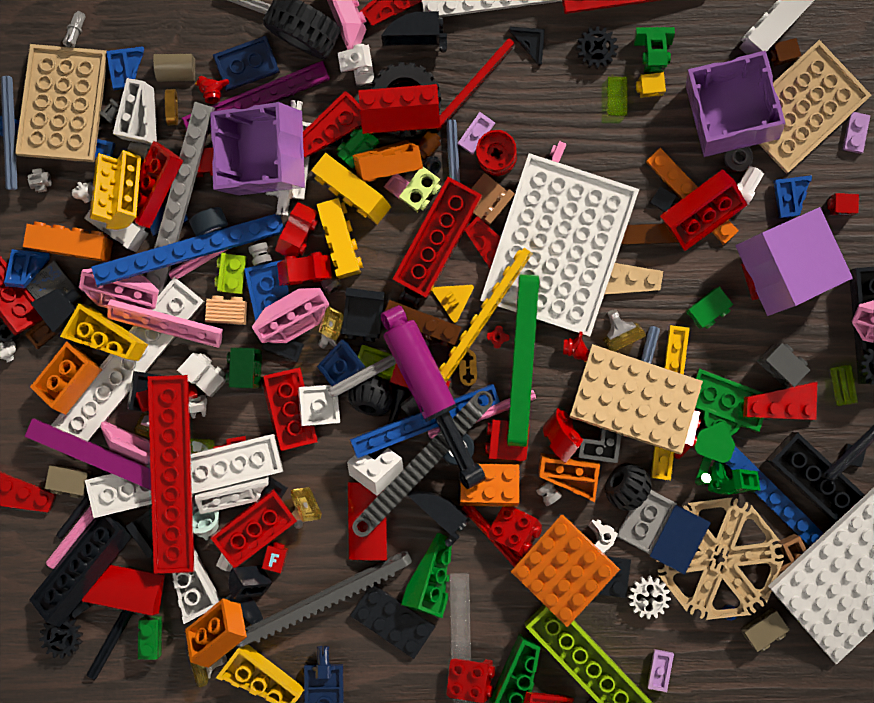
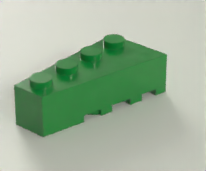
[488,634,540,703]

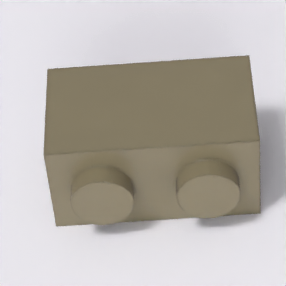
[45,465,92,498]
[740,608,789,652]

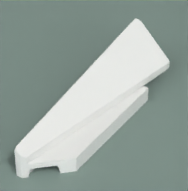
[192,476,269,514]

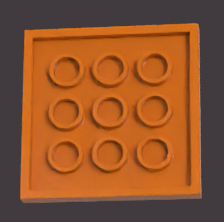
[511,515,620,627]

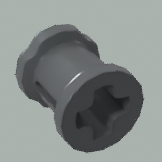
[100,98,120,124]

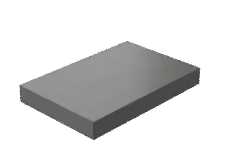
[617,490,677,554]

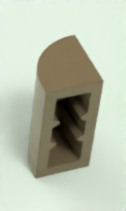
[153,54,195,82]

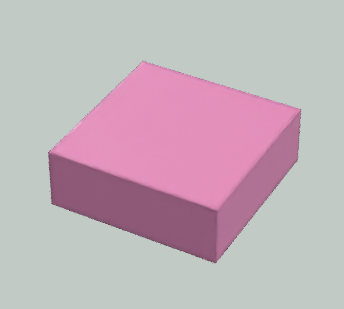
[384,174,409,199]

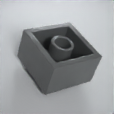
[757,343,810,387]

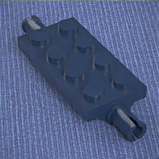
[304,646,344,703]

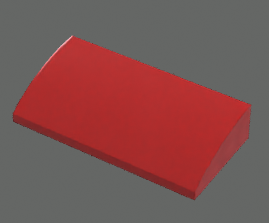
[134,141,183,228]
[261,368,318,451]
[348,482,387,560]
[211,489,297,568]
[82,564,165,615]

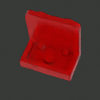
[485,419,530,461]
[487,506,542,558]
[447,658,495,703]

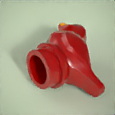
[195,76,229,104]
[563,331,590,362]

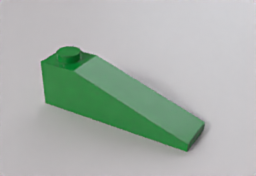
[401,533,452,618]

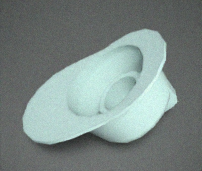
[193,509,219,540]

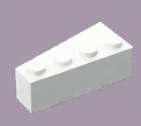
[172,548,221,624]

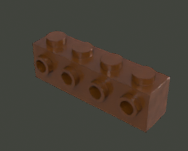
[385,300,462,348]

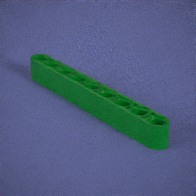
[507,274,539,447]

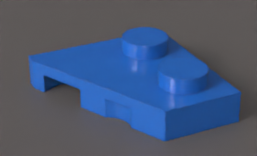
[106,47,144,90]
[774,175,812,219]
[4,249,50,288]

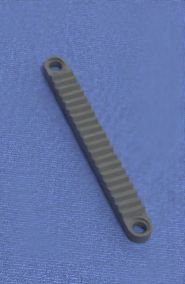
[352,391,493,537]
[236,551,412,647]

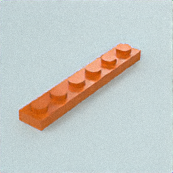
[646,148,739,245]

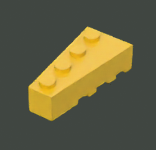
[311,153,391,225]
[317,198,363,280]
[60,304,148,361]
[216,644,304,703]

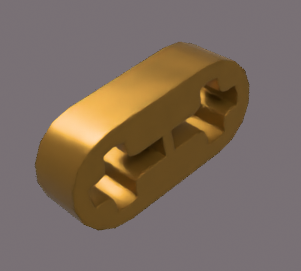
[165,89,178,126]
[459,350,477,386]

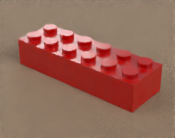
[393,177,483,298]

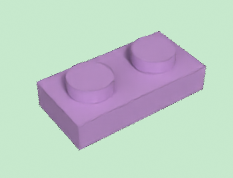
[458,112,495,155]
[842,112,871,154]
[647,649,674,692]

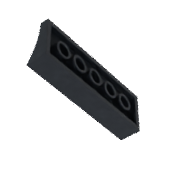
[29,514,132,627]

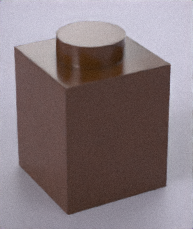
[769,38,801,66]

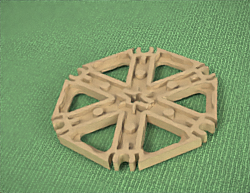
[656,497,784,620]

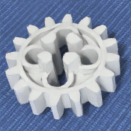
[628,576,671,619]

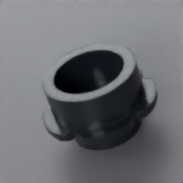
[424,156,441,174]

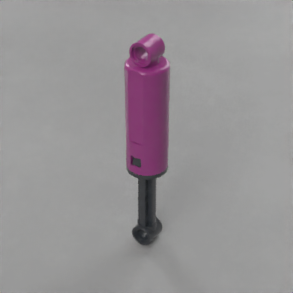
[380,305,486,490]

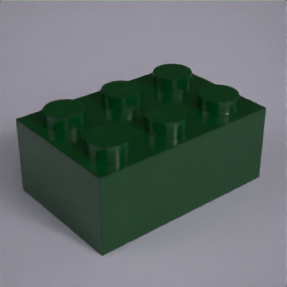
[226,348,262,388]

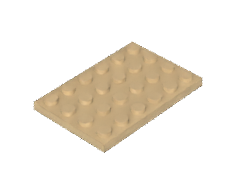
[759,40,871,174]
[15,44,108,162]
[569,344,703,455]

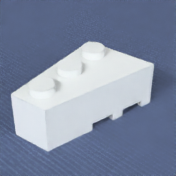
[113,78,157,145]
[84,210,149,252]

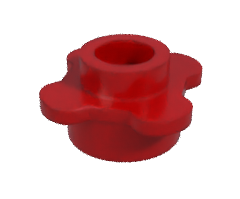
[487,326,510,349]

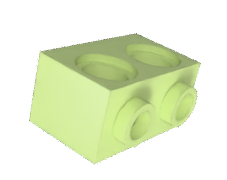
[399,167,441,213]

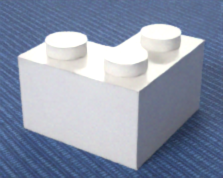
[177,353,226,397]
[347,448,403,496]

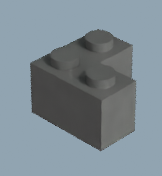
[576,428,621,463]

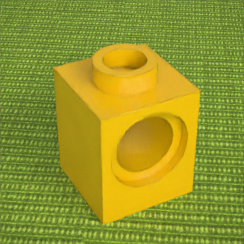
[636,72,666,98]

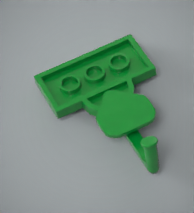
[694,369,764,486]

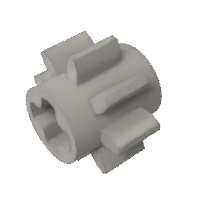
[28,168,52,193]

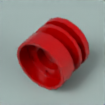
[476,130,517,176]

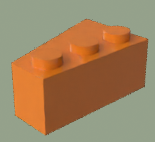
[353,140,423,182]
[538,453,600,502]

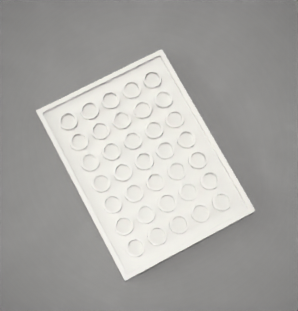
[481,153,639,336]
[768,487,874,664]

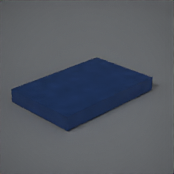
[213,36,280,92]
[650,505,711,575]

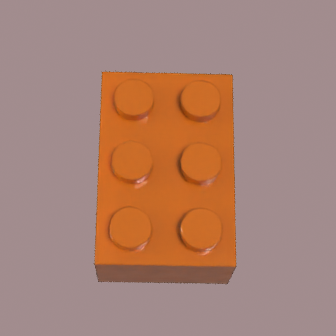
[30,342,102,415]
[460,464,519,507]
[185,598,247,668]

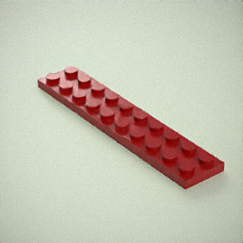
[148,375,195,574]

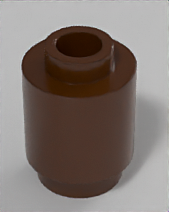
[415,131,441,160]

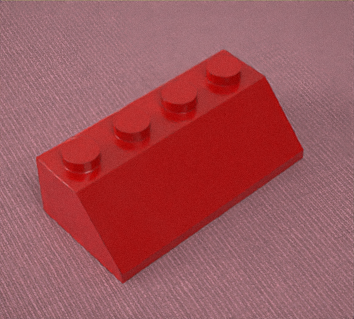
[358,84,440,134]
[660,169,747,251]

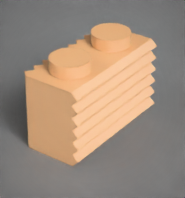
[205,296,247,325]

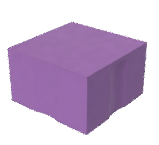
[686,51,786,157]
[211,102,305,195]
[735,207,853,316]

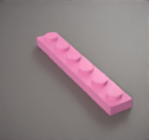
[107,299,223,348]

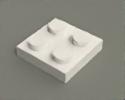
[298,385,340,426]

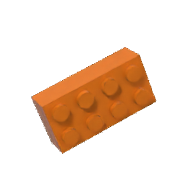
[23,221,113,262]

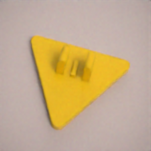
[432,285,474,323]

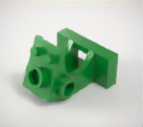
[634,27,675,74]
[708,462,761,495]

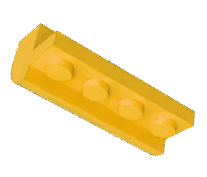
[90,150,141,230]

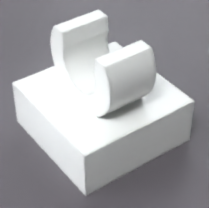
[189,395,207,418]

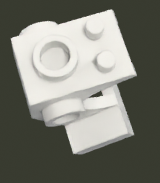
[338,44,374,86]
[588,519,618,554]

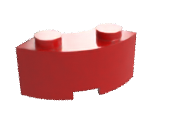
[275,202,319,258]
[277,252,332,285]
[543,408,583,463]

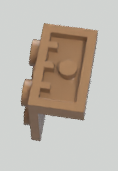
[471,173,515,226]

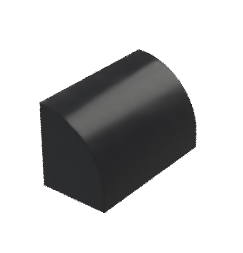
[228,565,272,599]

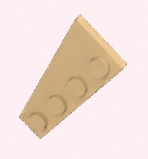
[604,263,663,295]

